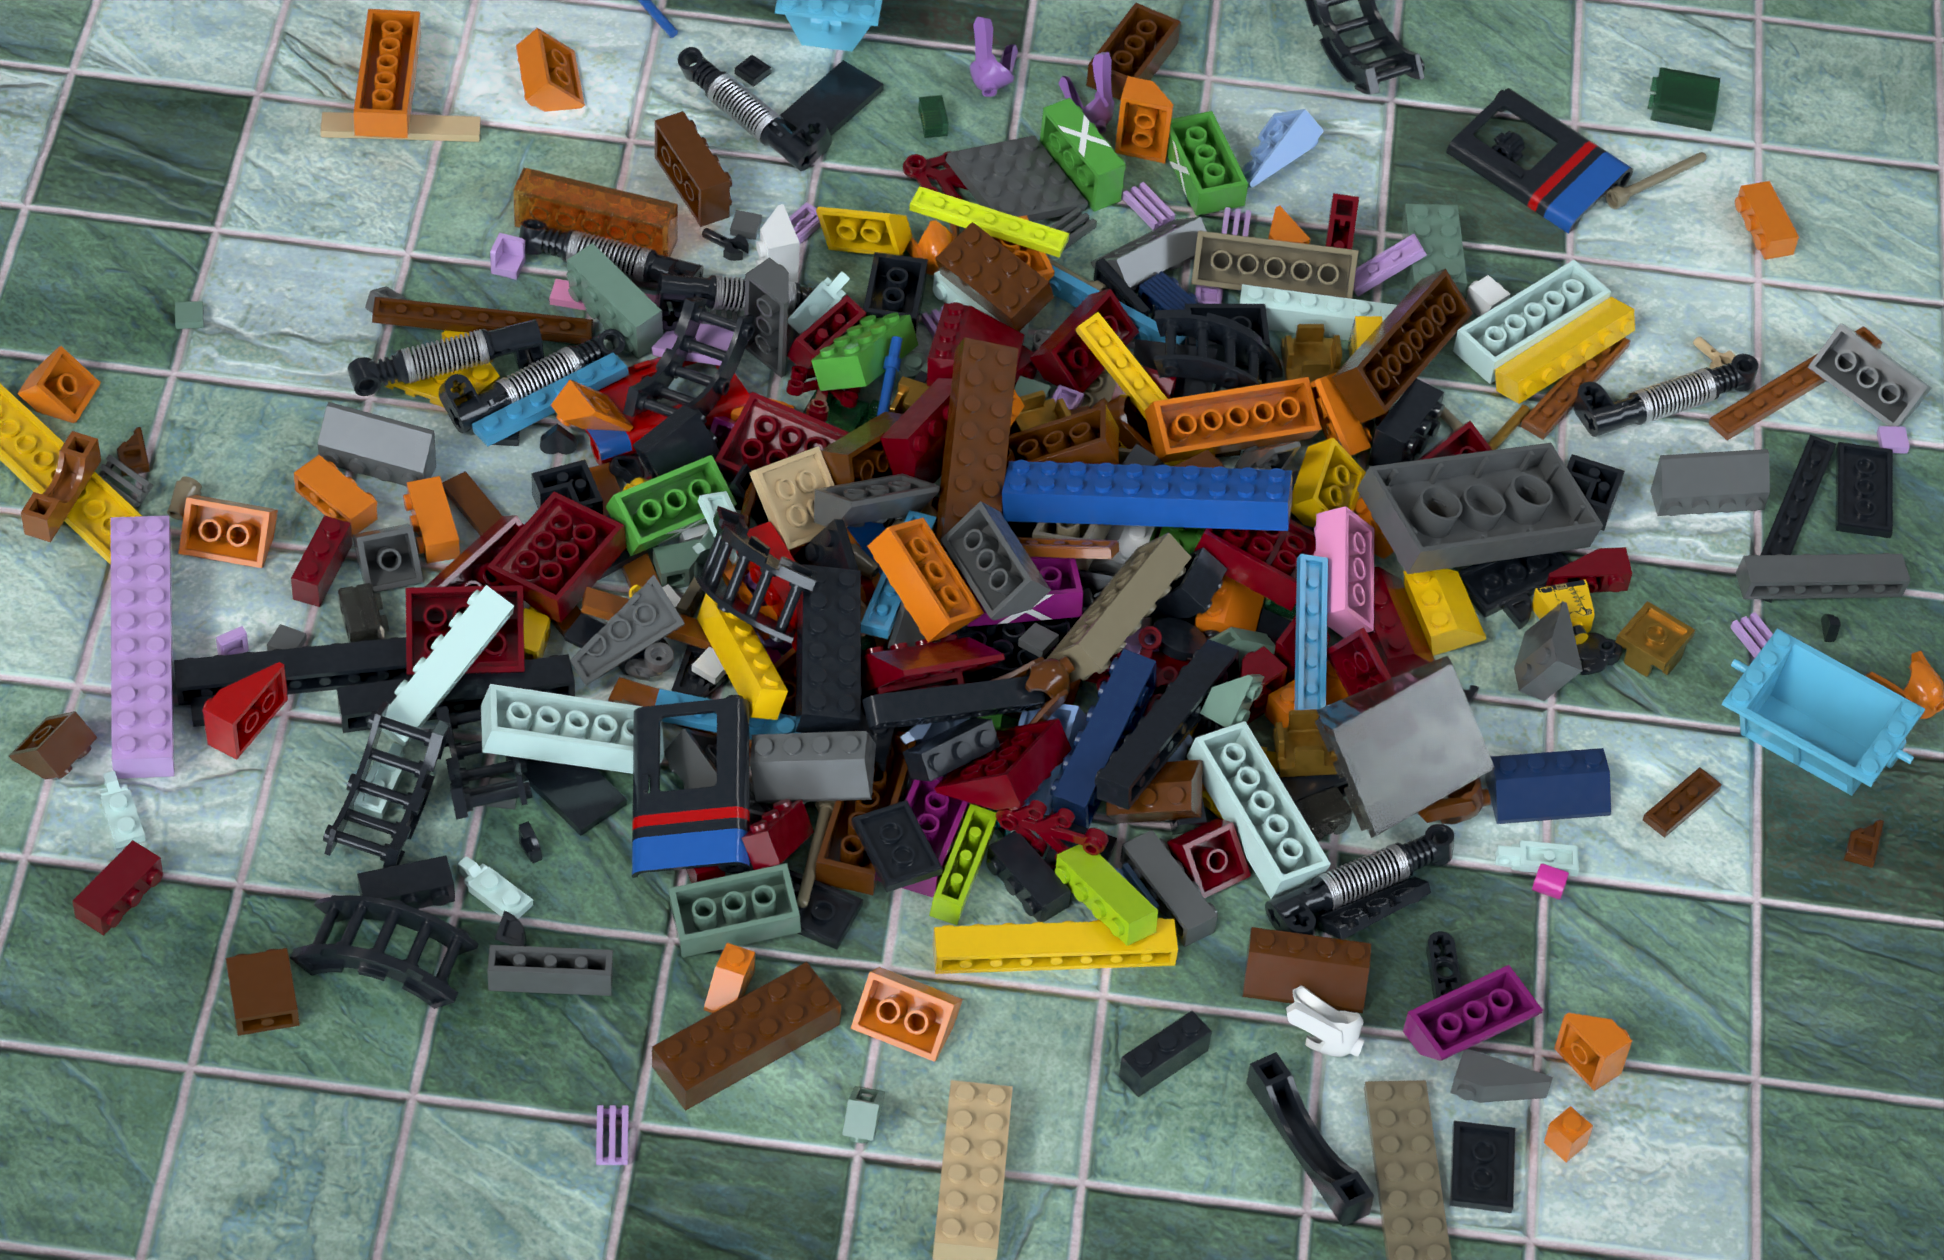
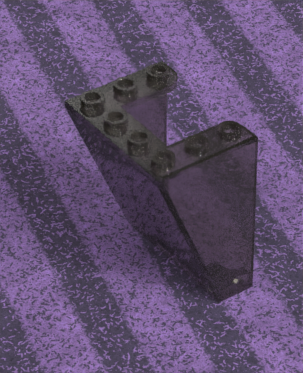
[1315,655,1495,838]

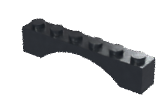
[1246,1052,1374,1227]

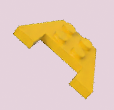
[385,330,500,408]

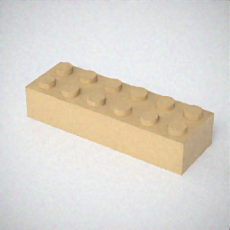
[932,1080,1013,1260]

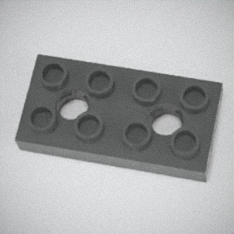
[1357,442,1603,574]

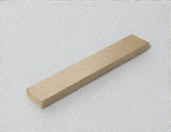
[320,112,481,142]

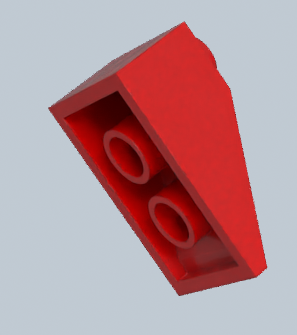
[203,662,288,760]

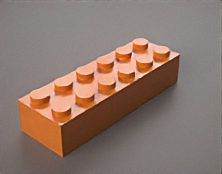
[354,9,421,138]
[1144,377,1321,463]

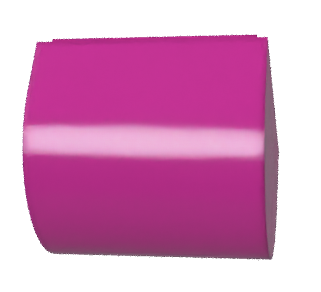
[1532,863,1569,900]

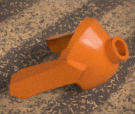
[906,220,959,275]
[1864,651,1944,719]

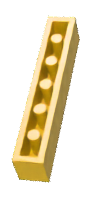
[1495,297,1635,404]
[697,594,788,720]

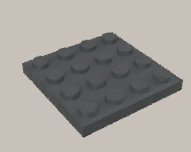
[945,135,1088,222]

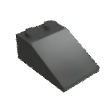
[1514,601,1583,701]

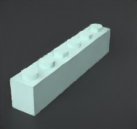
[1239,284,1397,341]
[382,585,514,748]

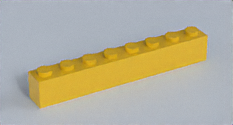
[932,918,1178,974]

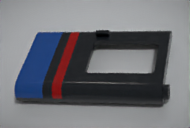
[1446,88,1633,234]
[632,695,750,878]

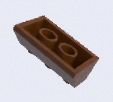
[1106,760,1203,824]

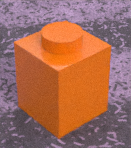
[1544,1106,1593,1163]

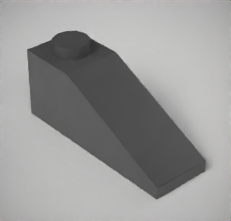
[1450,1049,1553,1103]

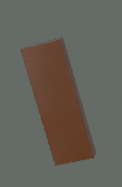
[1643,767,1722,838]

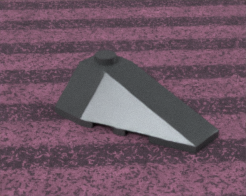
[1234,441,1301,470]

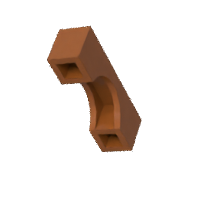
[21,431,101,542]

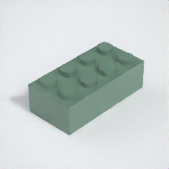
[1401,204,1467,297]
[567,243,663,359]
[668,863,801,958]

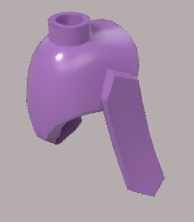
[970,16,1018,97]
[1058,52,1114,134]

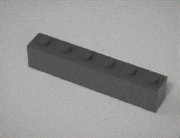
[1736,553,1911,599]

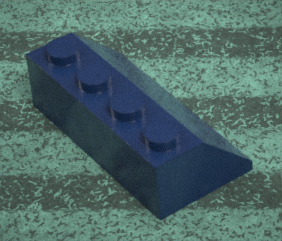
[1485,748,1611,824]

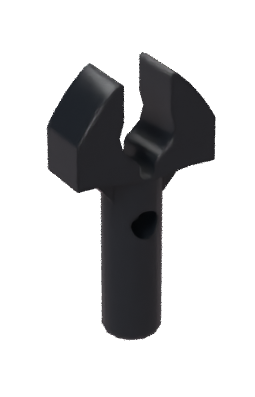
[702,228,749,261]

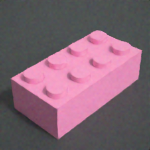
[1314,506,1374,638]

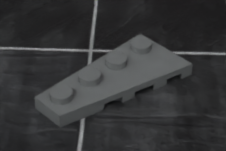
[570,575,685,686]

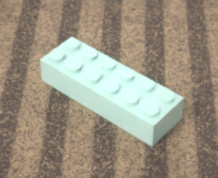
[1453,260,1611,384]
[481,684,664,774]
[1187,721,1331,900]

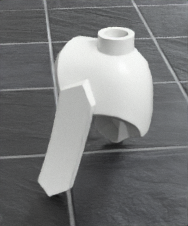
[1286,986,1365,1057]

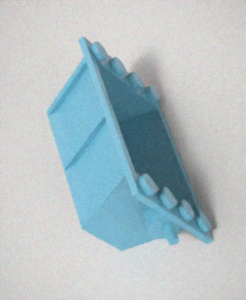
[775,0,882,51]
[1722,628,1925,796]

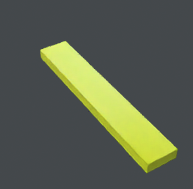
[909,186,1069,258]

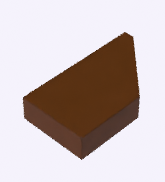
[117,427,150,476]
[1844,819,1884,868]

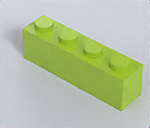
[929,804,997,926]
[1055,845,1158,946]

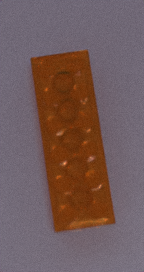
[513,167,678,257]

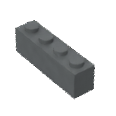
[1120,830,1218,947]
[487,945,613,996]

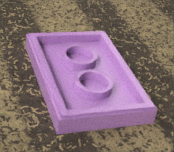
[652,323,749,366]

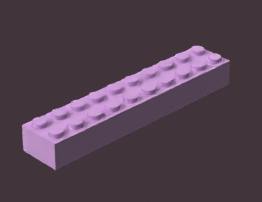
[111,515,174,779]

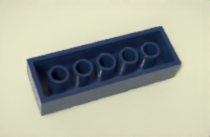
[1050,649,1157,828]

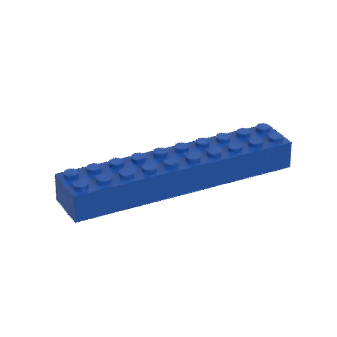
[1002,460,1292,531]

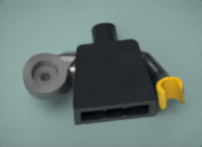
[618,585,674,681]

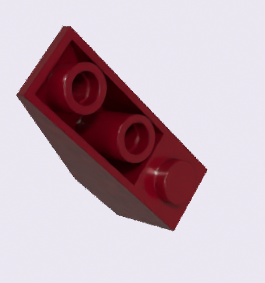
[1546,547,1632,593]

